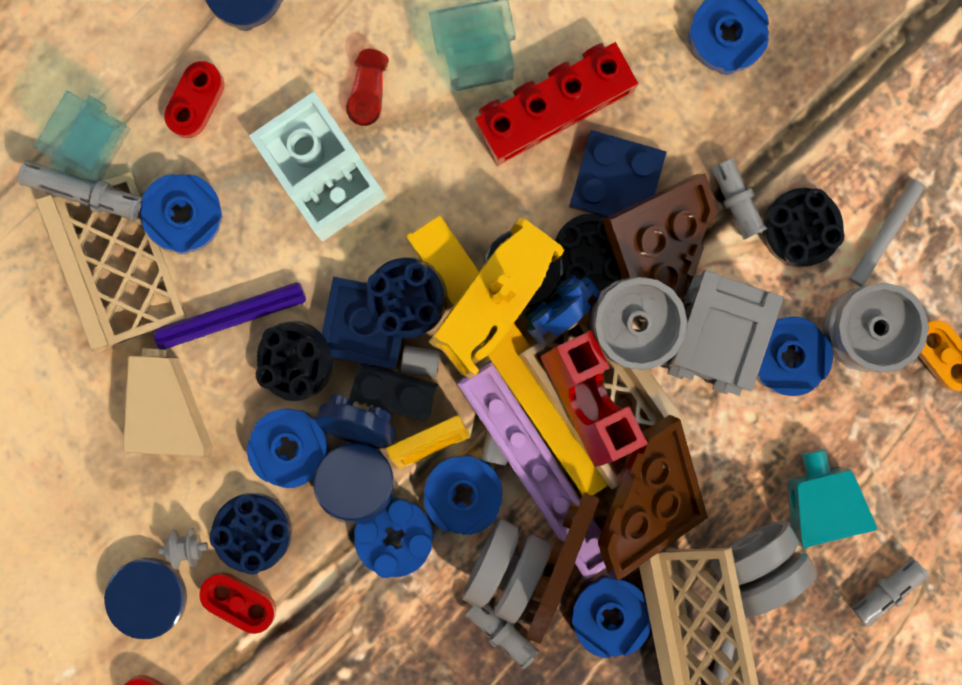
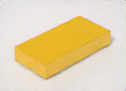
[386,415,470,469]

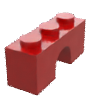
[540,330,648,467]

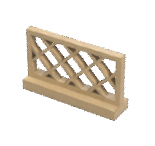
[36,172,186,353]
[519,310,692,489]
[639,546,759,685]

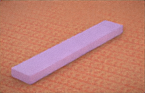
[457,361,606,580]

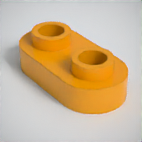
[918,320,962,391]

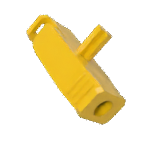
[429,218,564,379]

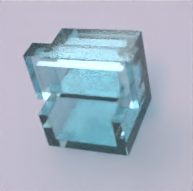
[429,0,515,92]
[34,90,131,182]

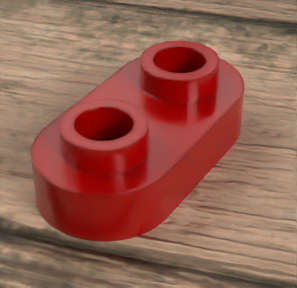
[164,61,224,138]
[199,572,277,634]

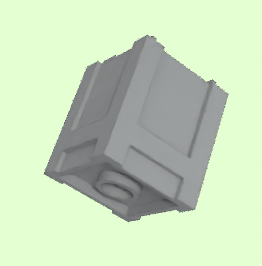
[663,270,784,396]

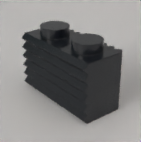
[349,363,438,422]

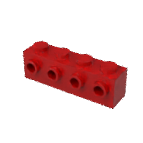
[475,42,639,166]

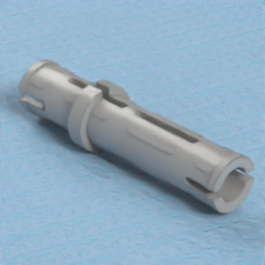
[18,160,143,222]

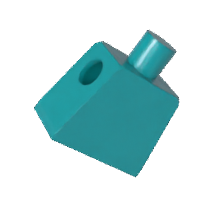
[788,449,877,548]

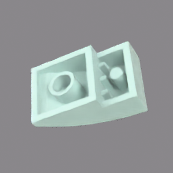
[249,91,387,242]

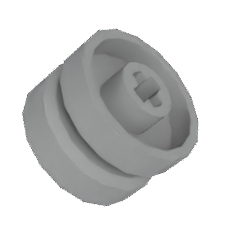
[587,277,688,370]
[823,283,929,372]
[462,518,551,624]
[710,521,818,617]

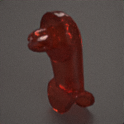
[346,48,389,126]

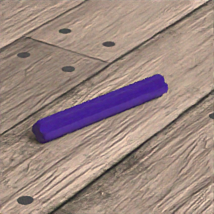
[153,282,306,350]

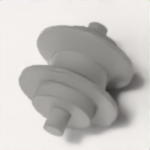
[159,528,208,570]

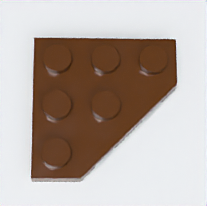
[602,173,717,329]
[598,415,708,581]
[523,493,599,644]

